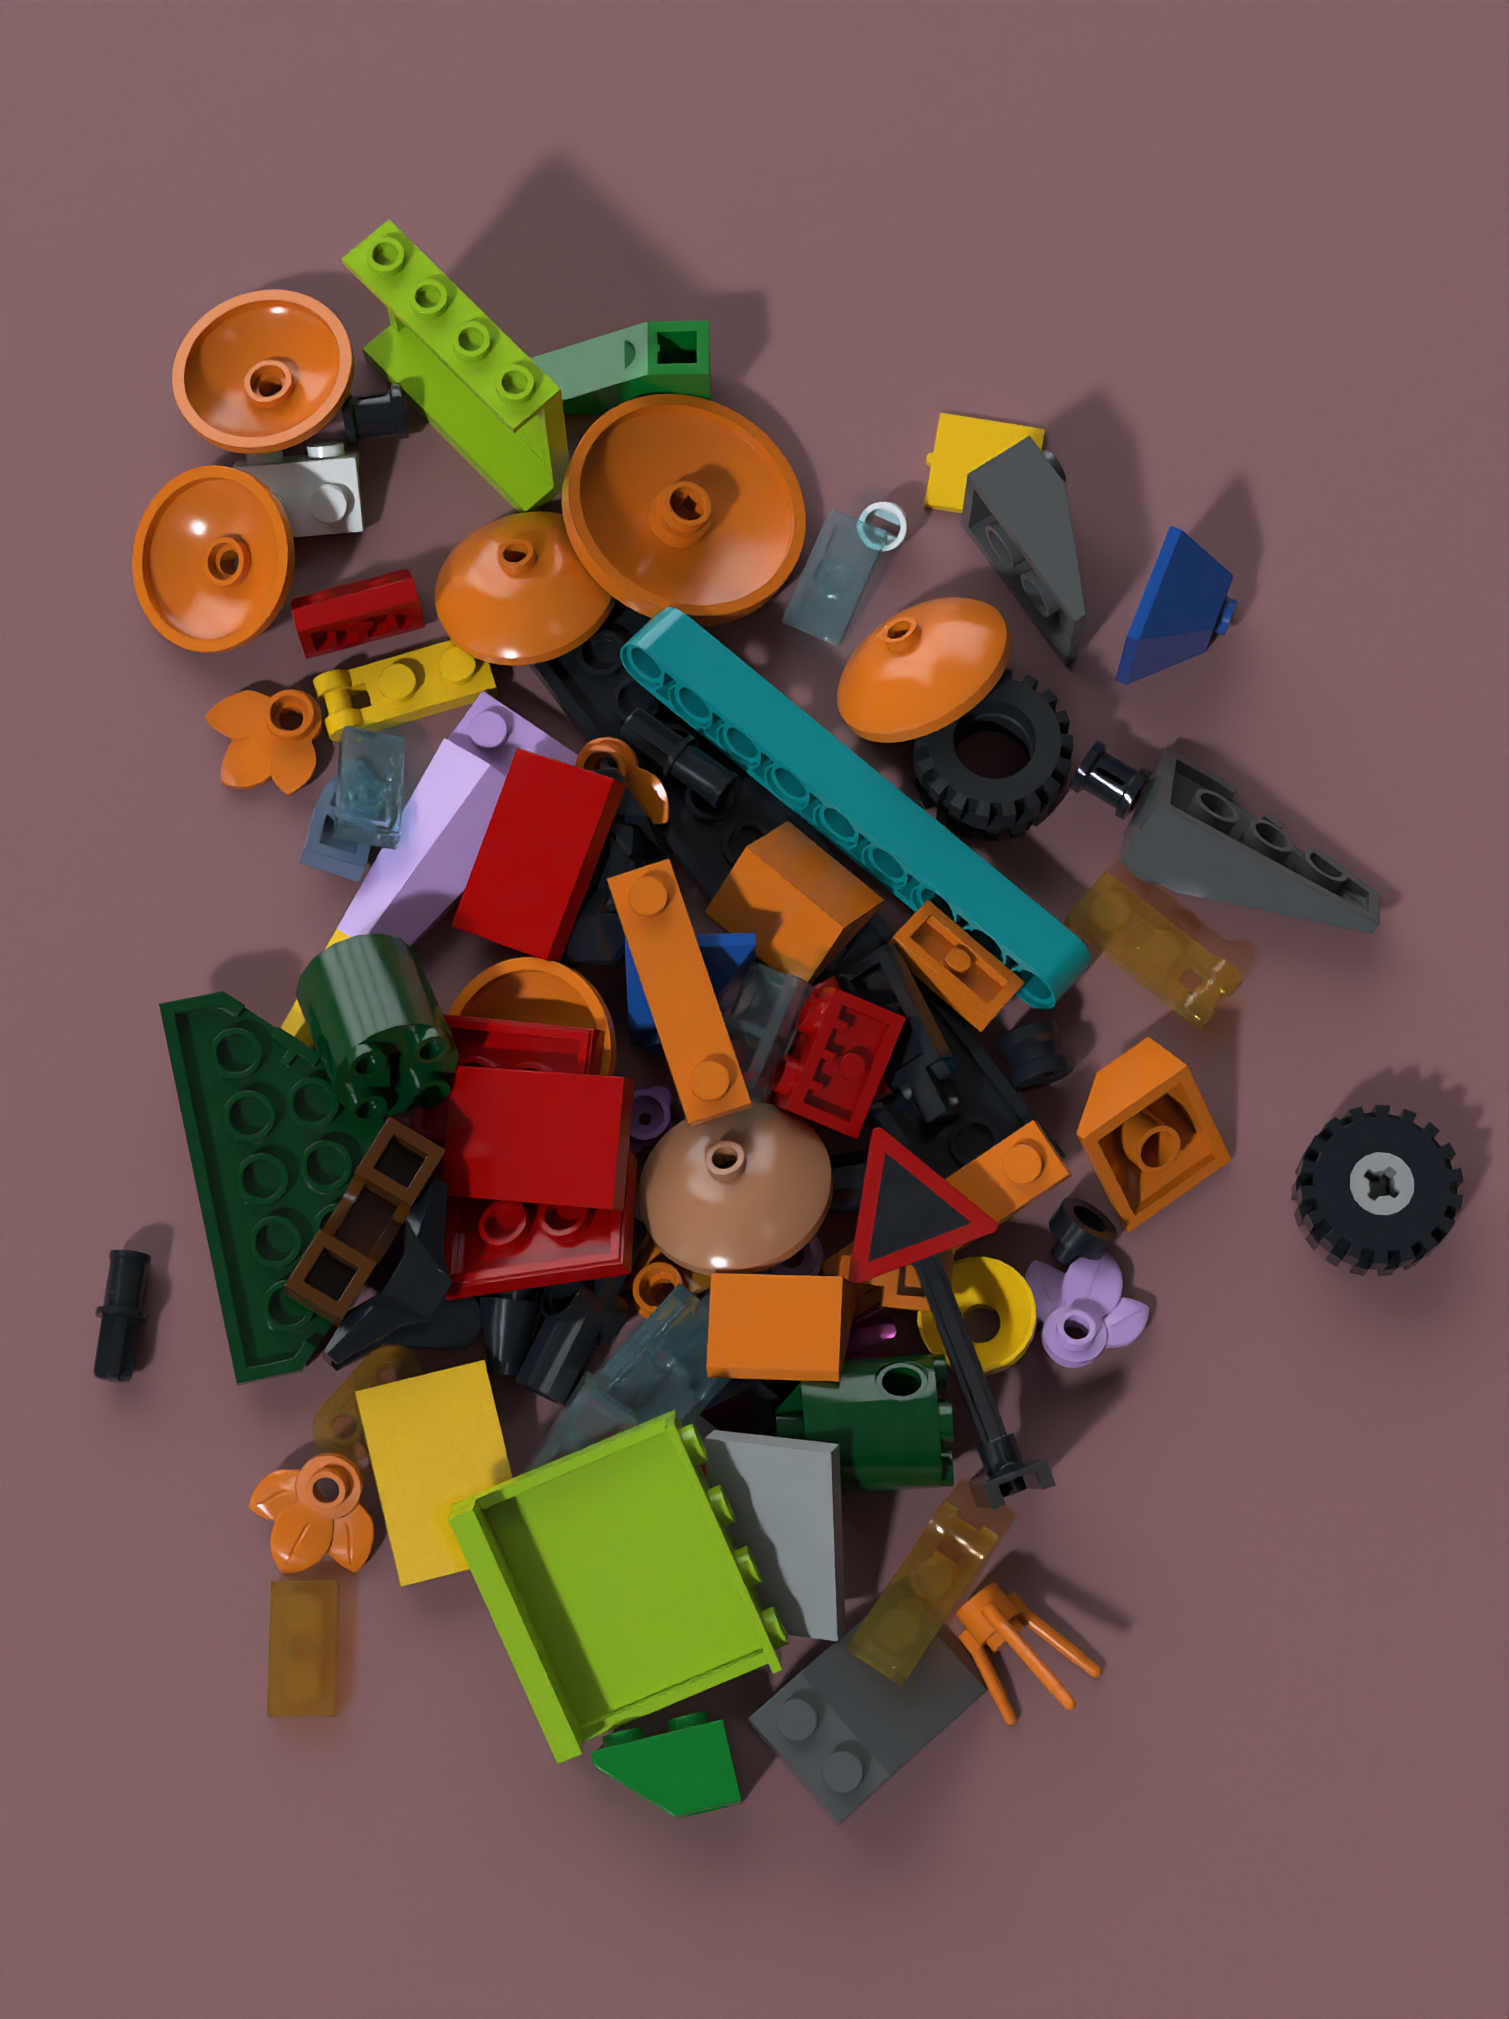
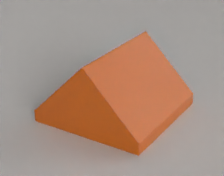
[705,821,884,994]
[706,1273,858,1382]

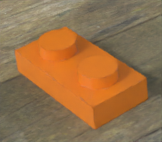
[888,900,1025,1032]

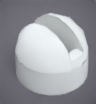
[858,501,909,552]

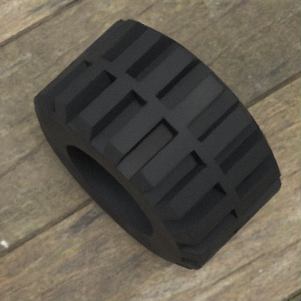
[912,669,1074,841]

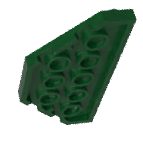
[159,991,384,1386]

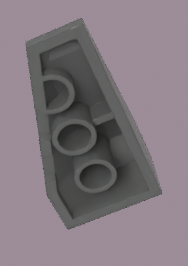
[1120,748,1381,934]

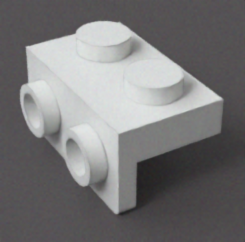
[232,442,364,537]

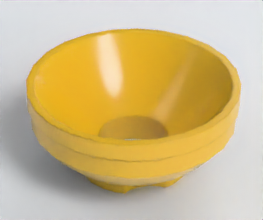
[917,1257,1037,1376]

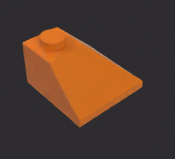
[1076,1036,1232,1232]

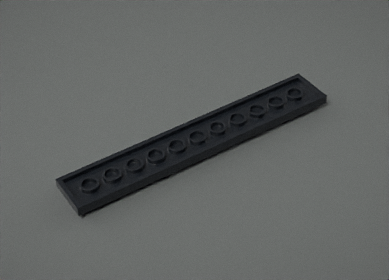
[529,599,1066,1179]

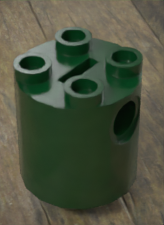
[296,933,459,1123]
[775,1353,954,1494]

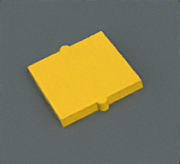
[924,412,1045,513]

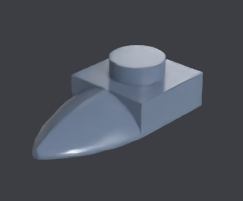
[299,763,378,882]

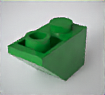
[590,1712,742,1820]

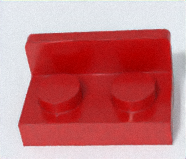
[291,569,426,659]
[771,986,906,1139]

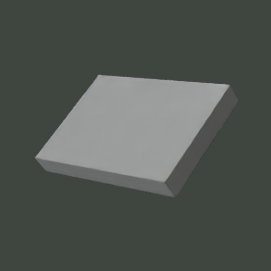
[705,1430,846,1641]

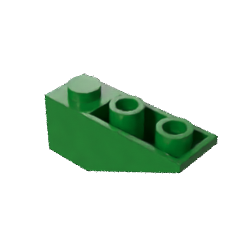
[530,320,711,415]

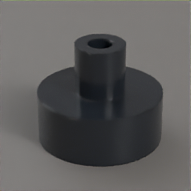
[1048,1197,1117,1266]

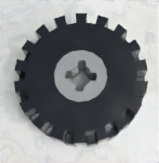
[1291,1105,1463,1277]

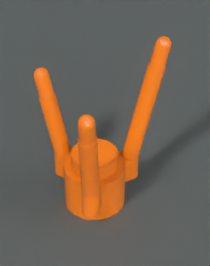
[955,1582,1102,1726]

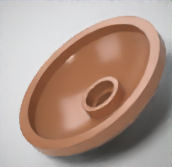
[638,1101,834,1276]

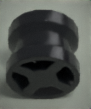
[996,1020,1073,1092]

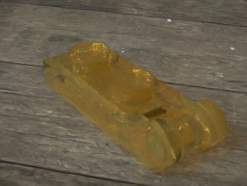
[1064,870,1244,1029]
[846,1500,1000,1687]

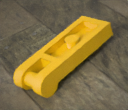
[313,640,498,741]

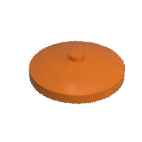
[561,394,806,627]

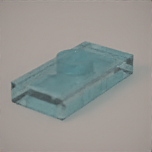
[781,508,889,648]
[333,726,405,850]

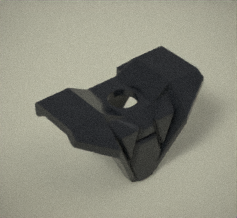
[560,768,678,968]
[323,1177,482,1372]

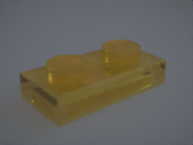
[267,1580,340,1718]

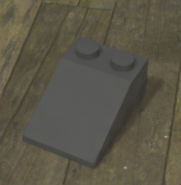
[961,436,1086,667]
[749,1590,987,1826]

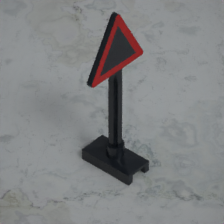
[848,1127,1056,1509]

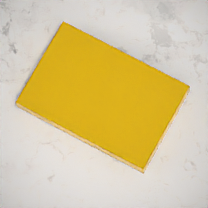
[355,1360,513,1587]

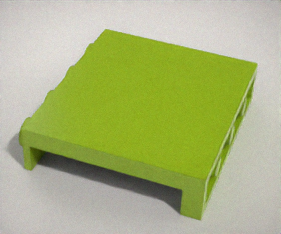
[342,219,570,513]
[448,1409,789,1764]

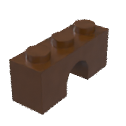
[284,1116,446,1327]

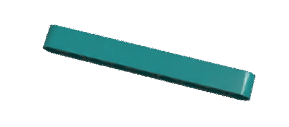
[620,607,1091,1010]

